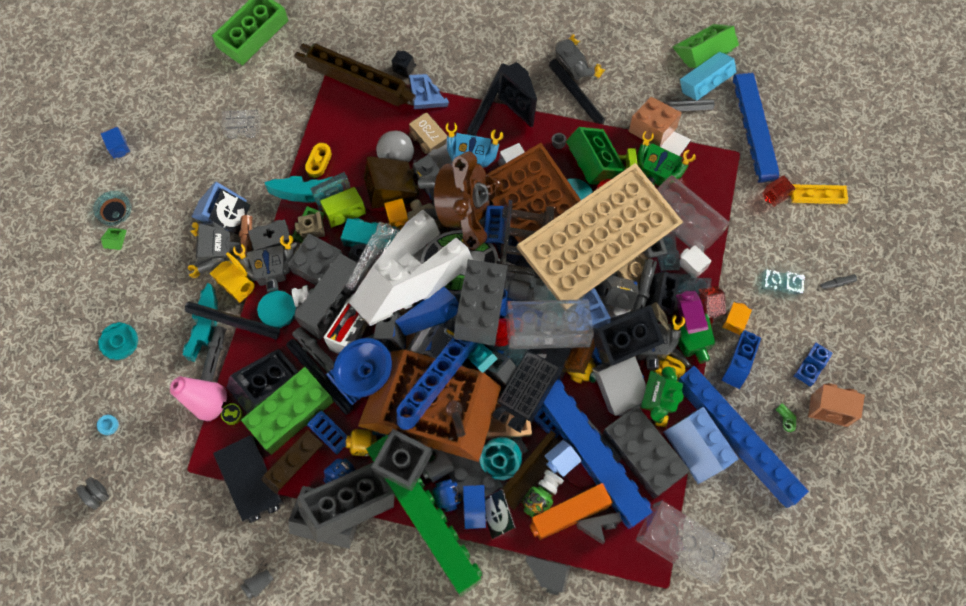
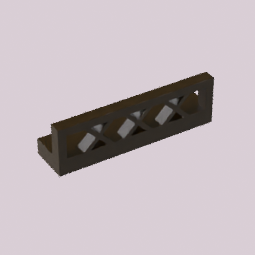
[502,430,560,511]

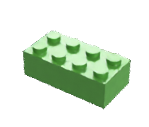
[212,0,288,66]
[241,367,334,455]

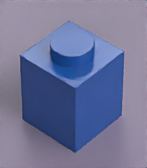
[101,127,131,158]

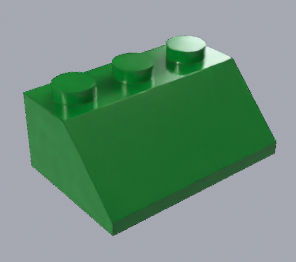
[566,127,626,185]

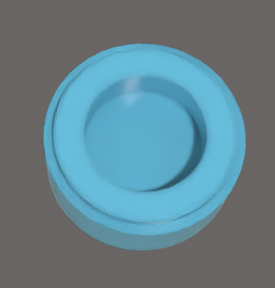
[97,415,119,435]

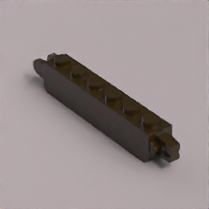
[294,43,416,107]

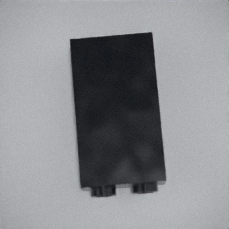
[213,435,284,523]

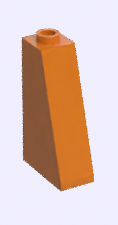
[530,483,612,540]

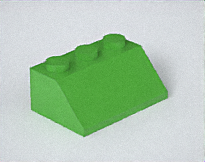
[672,24,739,68]

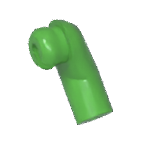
[776,403,796,432]

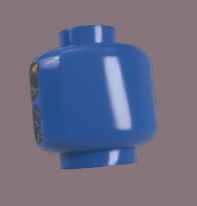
[432,479,462,512]

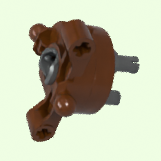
[418,151,503,250]

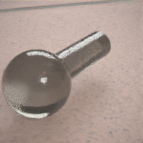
[446,400,466,437]

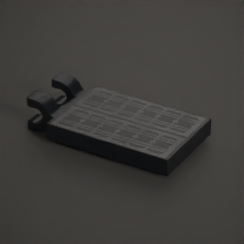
[492,350,563,433]

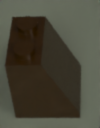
[364,157,419,209]

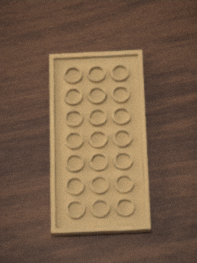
[516,163,683,309]

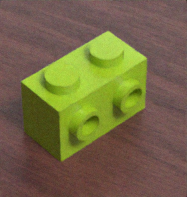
[320,187,366,228]

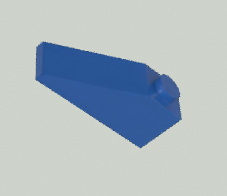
[395,286,459,336]

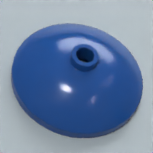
[333,338,392,397]

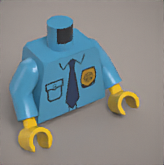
[446,123,503,168]

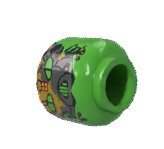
[522,485,553,517]

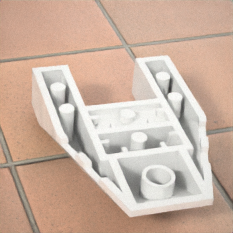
[349,210,473,326]

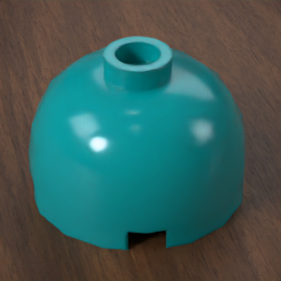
[480,437,522,480]

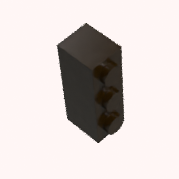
[261,430,323,494]

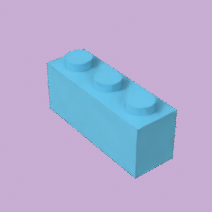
[680,52,736,101]

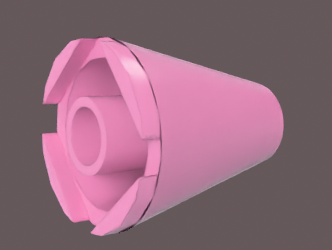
[170,376,227,421]

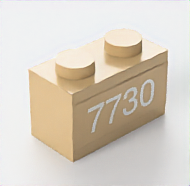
[409,112,447,154]

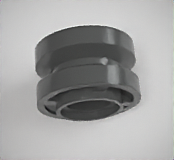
[76,477,110,510]

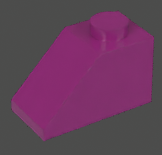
[676,291,708,334]

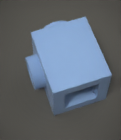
[544,440,582,476]

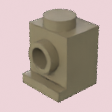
[295,211,325,240]

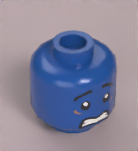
[324,458,355,484]

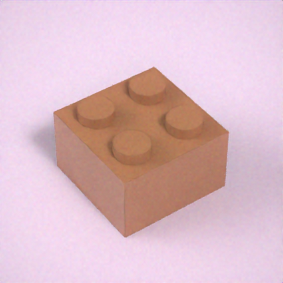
[629,97,682,147]
[808,383,865,427]

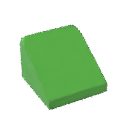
[101,228,127,250]

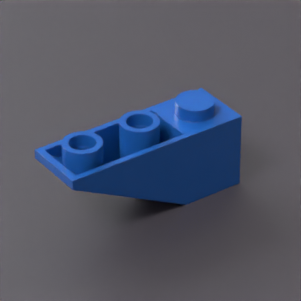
[721,330,761,389]

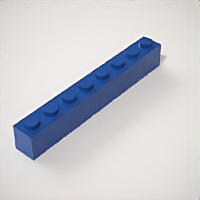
[677,366,809,508]
[541,379,652,529]

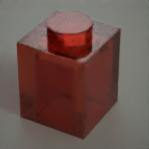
[762,175,796,207]
[699,286,726,318]

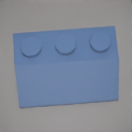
[664,407,739,484]

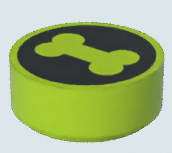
[221,404,243,425]

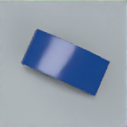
[794,343,833,387]
[463,485,486,529]

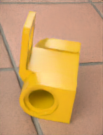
[209,252,254,303]

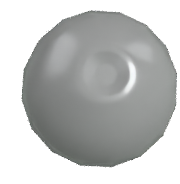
[376,130,414,162]

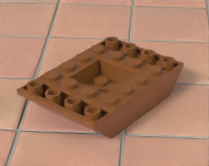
[359,350,501,462]

